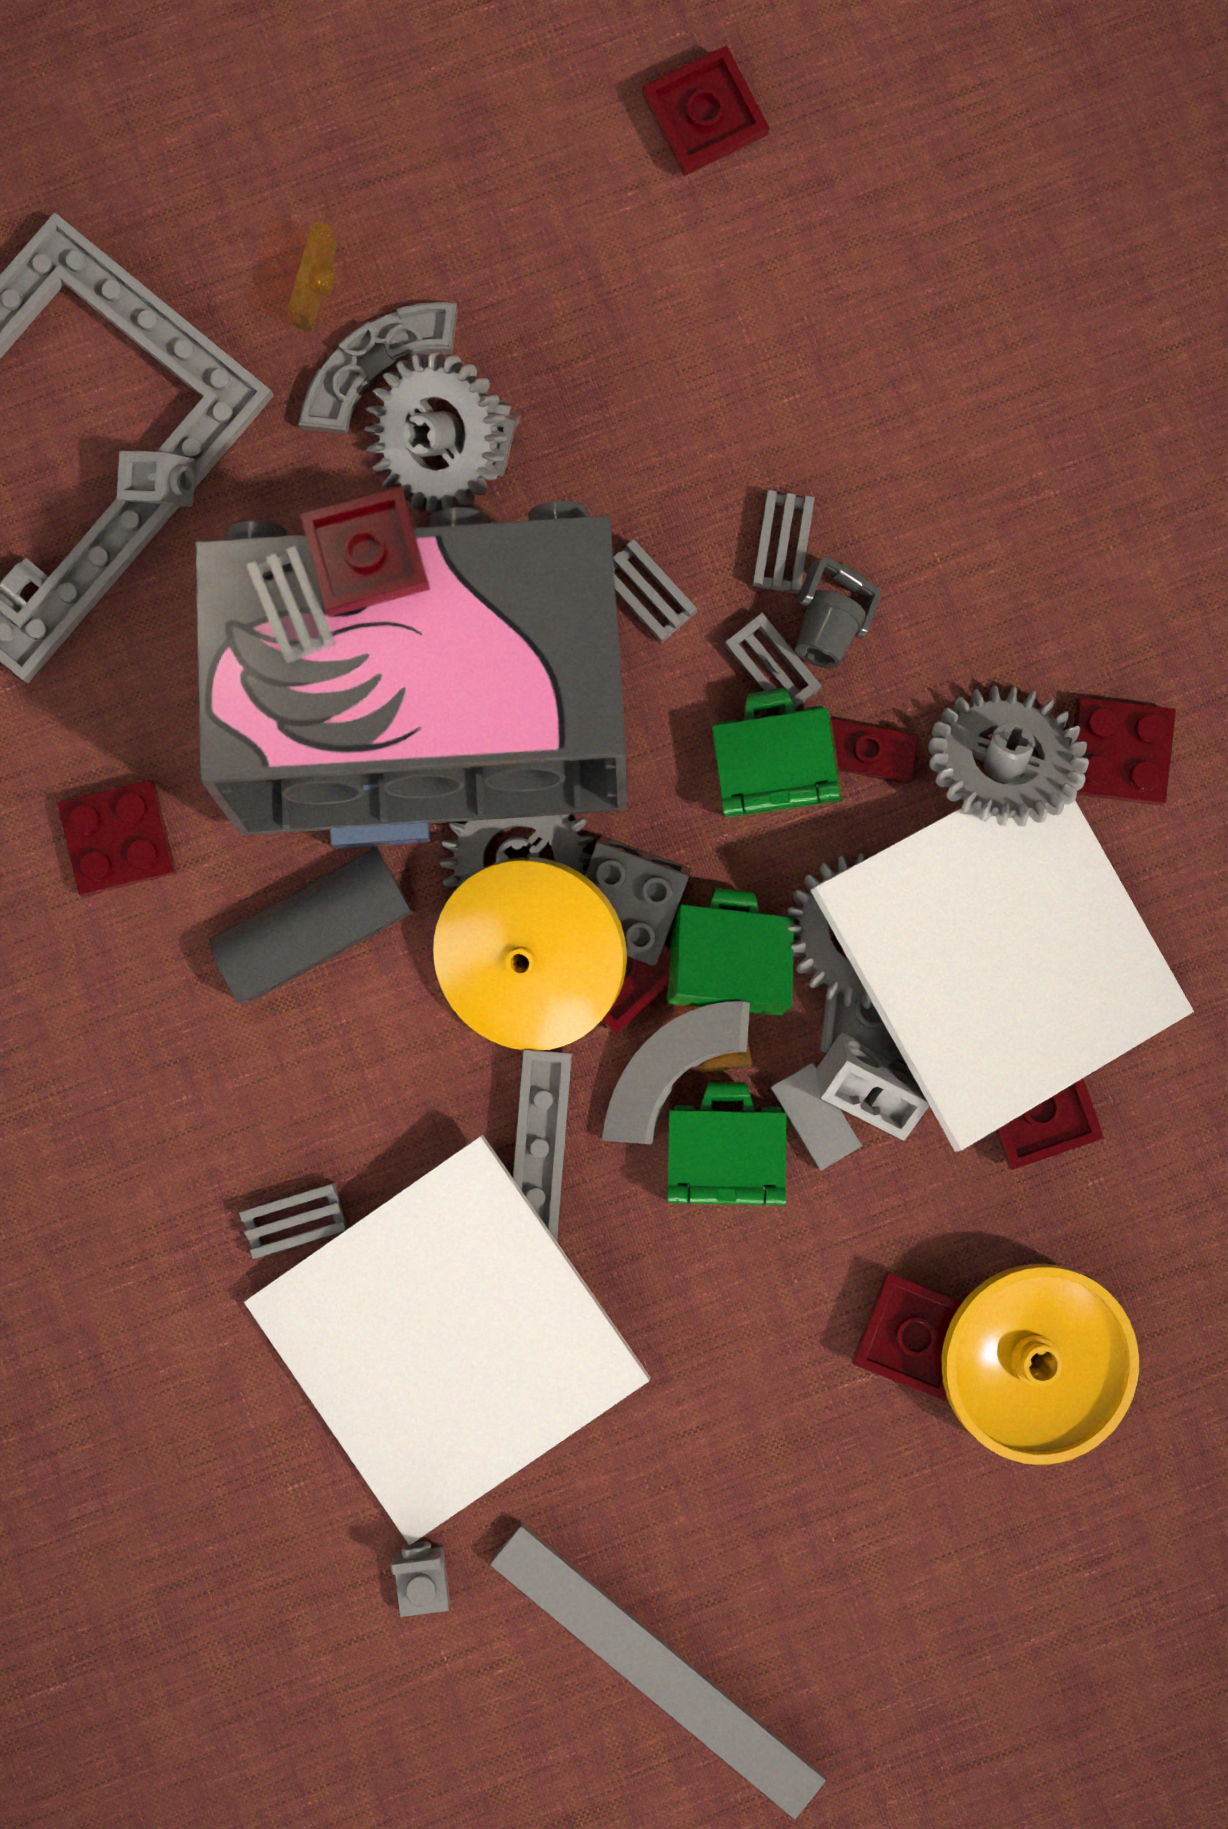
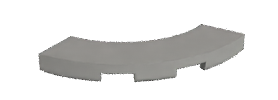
[298,302,458,435]
[602,1001,750,1145]

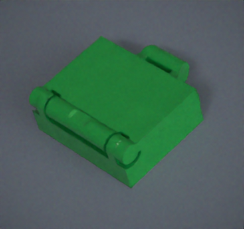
[712,687,843,819]
[667,888,794,1016]
[667,1081,787,1206]

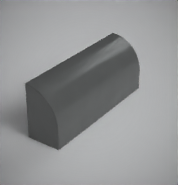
[209,847,414,1005]

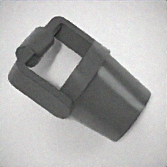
[795,557,881,668]

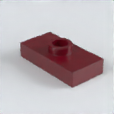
[831,719,919,784]

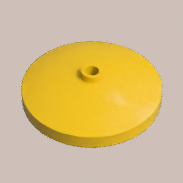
[433,857,627,1051]
[942,1264,1139,1465]

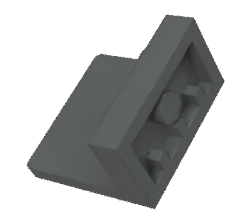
[585,836,692,965]

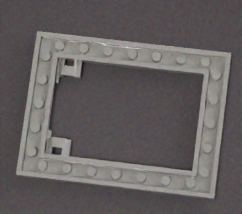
[0,212,274,683]

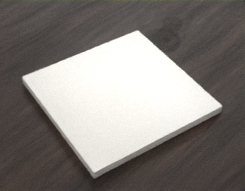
[810,776,1194,1152]
[244,1135,651,1546]

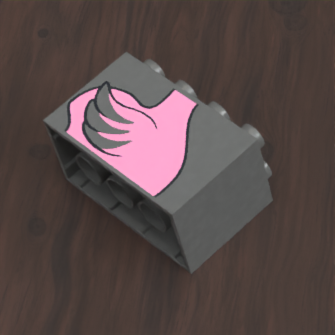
[196,501,627,836]

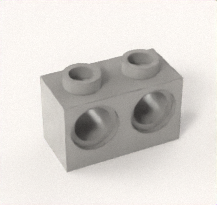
[816,1032,929,1141]

